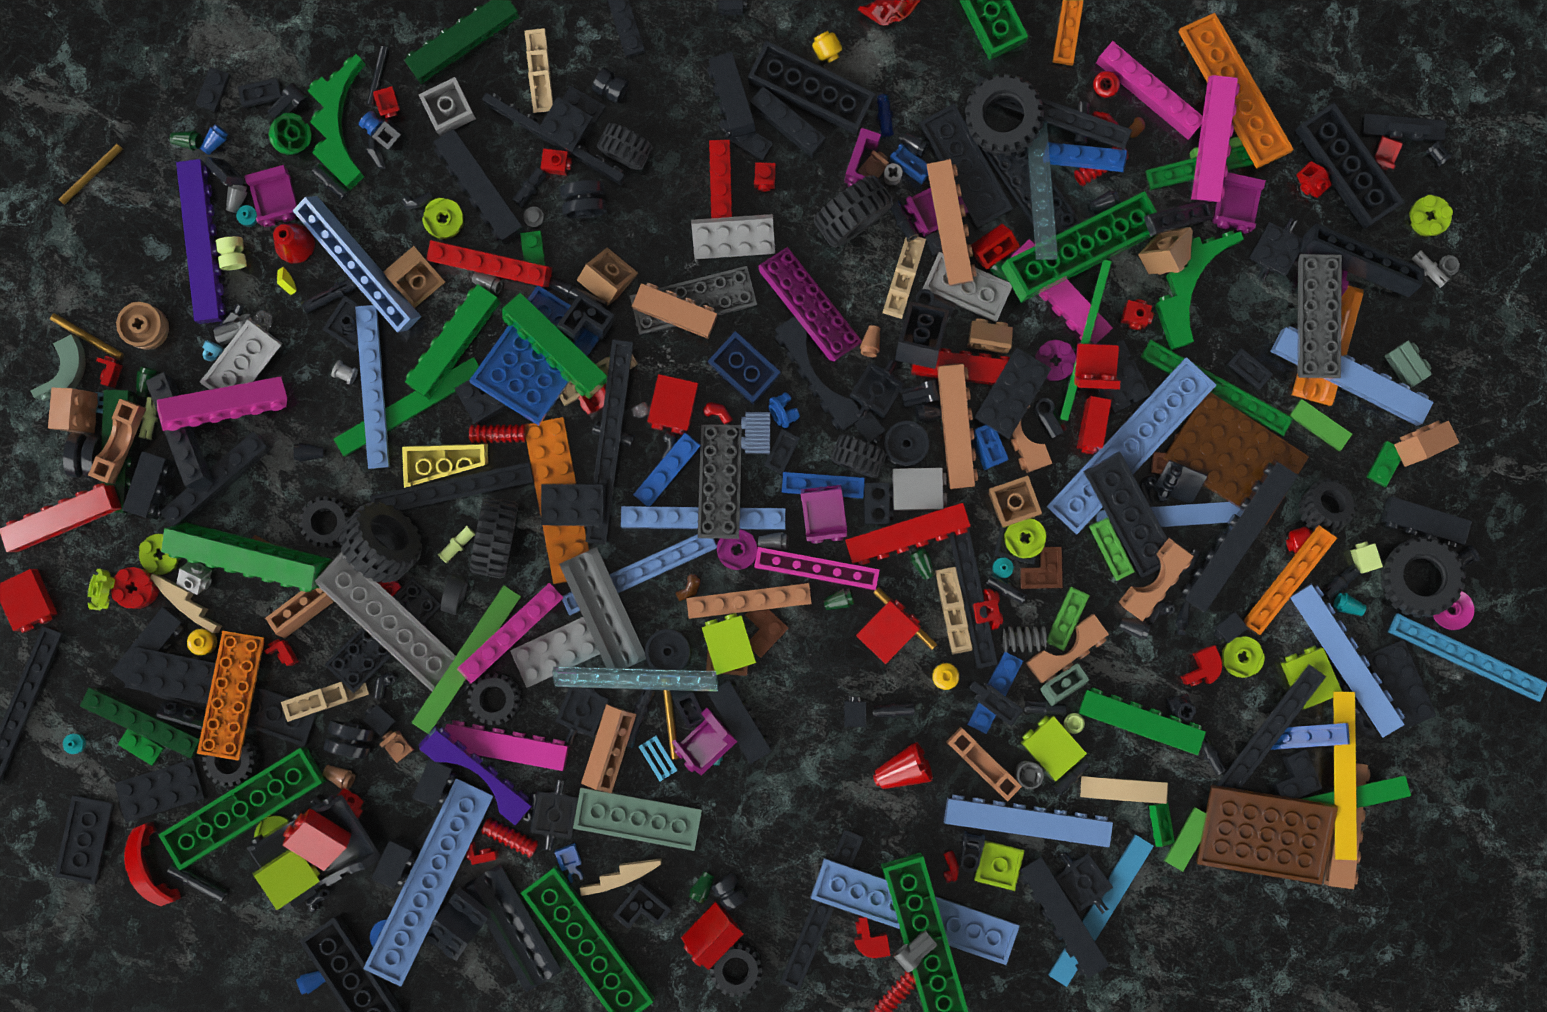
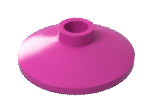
[1433,591,1474,630]

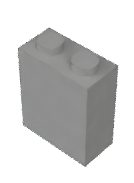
[892,468,947,511]

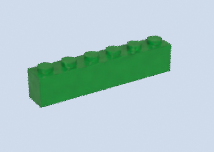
[405,284,501,400]
[502,293,607,399]
[1078,688,1206,755]

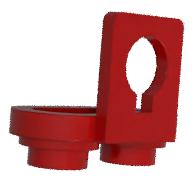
[973,589,1003,630]

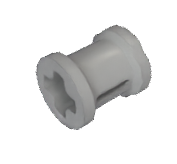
[884,163,902,185]
[331,360,358,385]

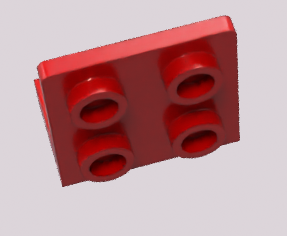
[1074,343,1120,389]

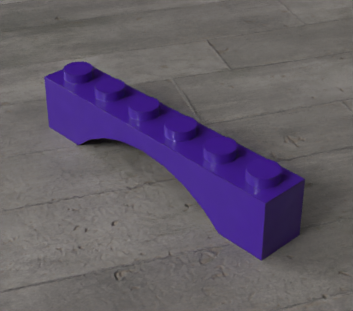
[419,726,531,825]

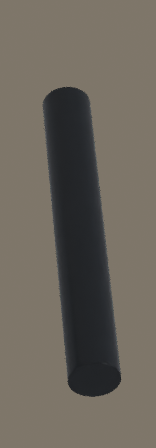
[366,46,389,106]

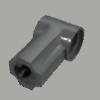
[213,314,253,345]
[893,930,937,973]

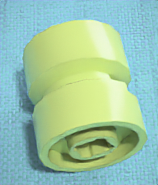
[216,236,247,270]

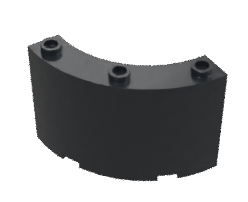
[247,794,381,909]

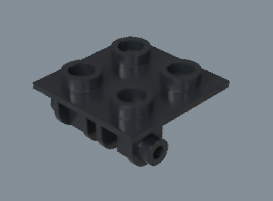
[1153,460,1207,504]

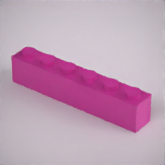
[1096,41,1203,140]
[1191,75,1240,202]
[1010,239,1113,344]
[157,377,287,431]
[754,547,879,590]
[457,583,563,684]
[445,720,569,771]

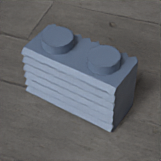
[741,412,770,454]

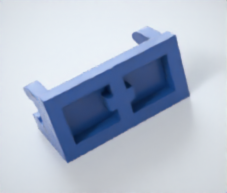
[890,144,929,185]
[972,425,1009,471]

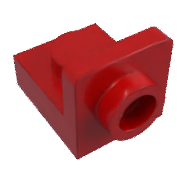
[754,162,776,192]
[96,356,123,389]
[265,639,299,666]
[466,842,499,865]

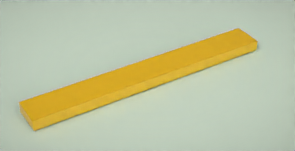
[1333,692,1357,860]

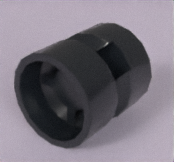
[592,67,629,104]
[711,873,749,912]

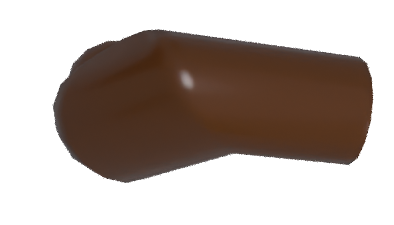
[1126,117,1145,138]
[676,574,700,602]

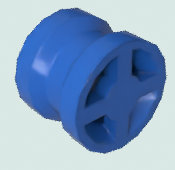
[359,111,384,137]

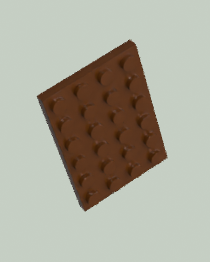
[1163,392,1309,525]
[1197,785,1338,885]

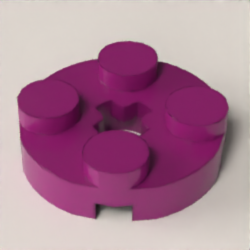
[1035,340,1076,381]
[717,529,758,570]

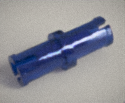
[877,94,894,137]

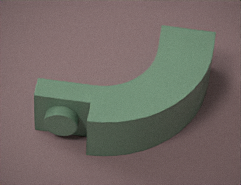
[31,334,86,401]

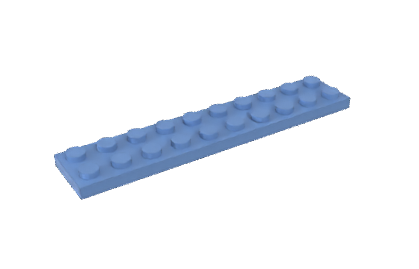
[1046,357,1216,534]
[363,778,494,986]
[811,858,1019,965]

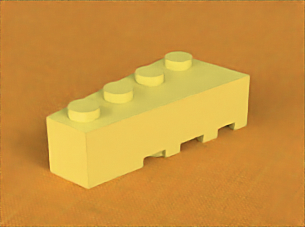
[402,444,488,488]

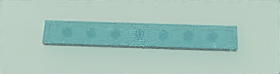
[1028,122,1057,260]
[552,667,718,691]

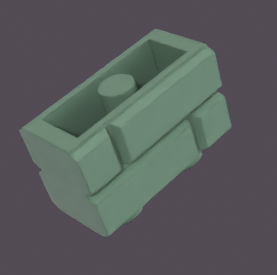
[1384,340,1432,388]
[1040,663,1089,706]

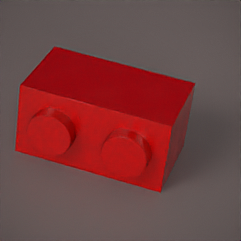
[971,224,1020,269]

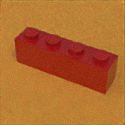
[709,140,732,218]

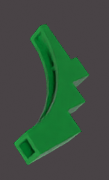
[307,54,365,191]
[1155,231,1243,350]

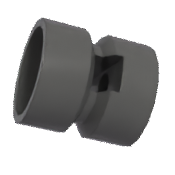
[1014,761,1044,789]

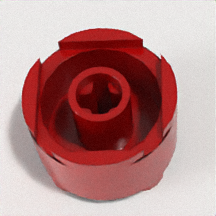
[111,567,159,609]

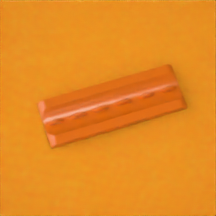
[1292,286,1363,406]
[197,631,264,760]

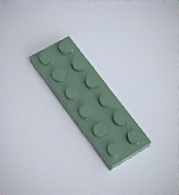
[573,787,702,851]

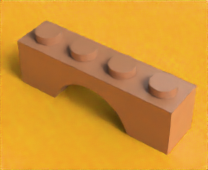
[88,399,146,484]
[1011,406,1052,473]
[1119,538,1194,621]
[1026,614,1109,683]
[946,727,1022,801]

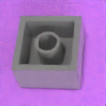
[419,77,476,136]

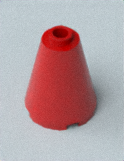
[273,223,315,264]
[873,742,933,789]

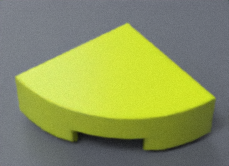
[277,267,296,295]

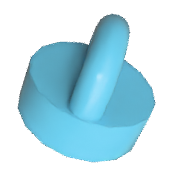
[202,340,224,361]

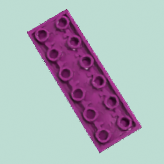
[759,247,862,361]

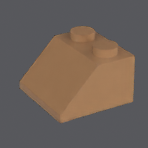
[1138,227,1193,275]
[383,246,445,308]
[577,248,638,306]
[967,319,1013,354]
[989,476,1042,528]

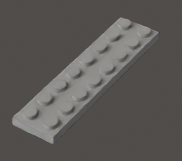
[315,551,456,691]

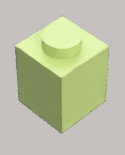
[1350,541,1383,573]

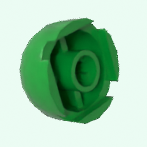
[269,113,311,155]

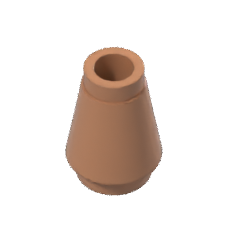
[860,326,880,357]
[323,765,355,790]

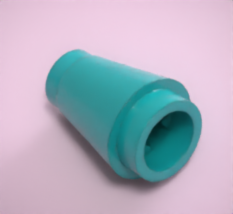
[1333,593,1366,616]

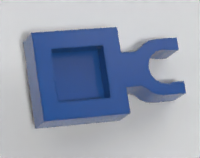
[555,843,583,883]

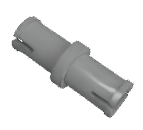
[1412,250,1450,288]

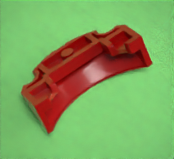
[858,0,920,26]
[124,821,181,906]

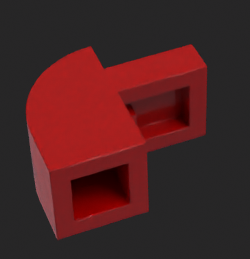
[1181,645,1222,686]
[854,916,891,958]

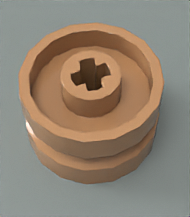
[116,302,169,350]

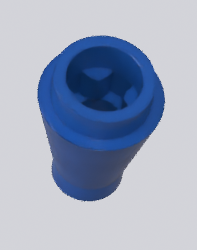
[200,124,228,155]
[296,971,326,995]

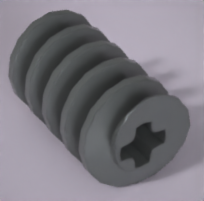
[1003,626,1046,652]

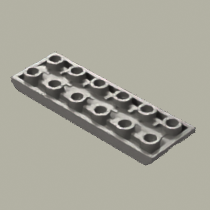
[1297,254,1342,378]
[630,266,757,335]
[698,425,742,539]
[559,547,646,676]

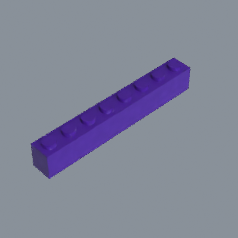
[176,159,226,324]

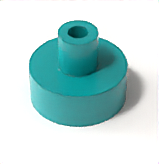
[236,205,257,227]
[992,558,1014,578]
[63,733,86,754]

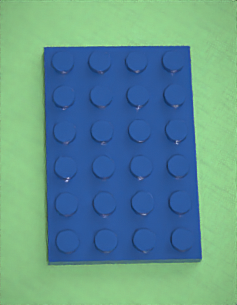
[470,286,600,426]

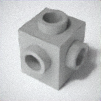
[176,562,212,595]

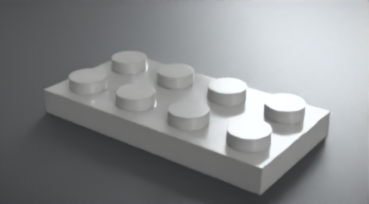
[691,214,775,259]
[923,252,1012,322]
[200,318,282,390]
[510,617,600,688]

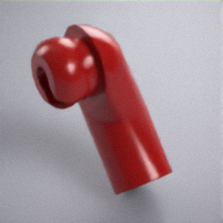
[703,402,733,425]
[944,851,959,883]

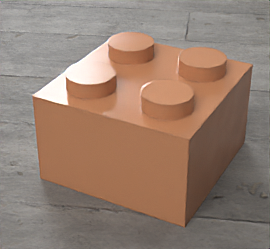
[48,388,98,433]
[1394,420,1459,466]

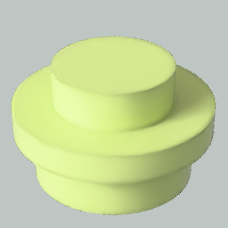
[1064,713,1085,734]

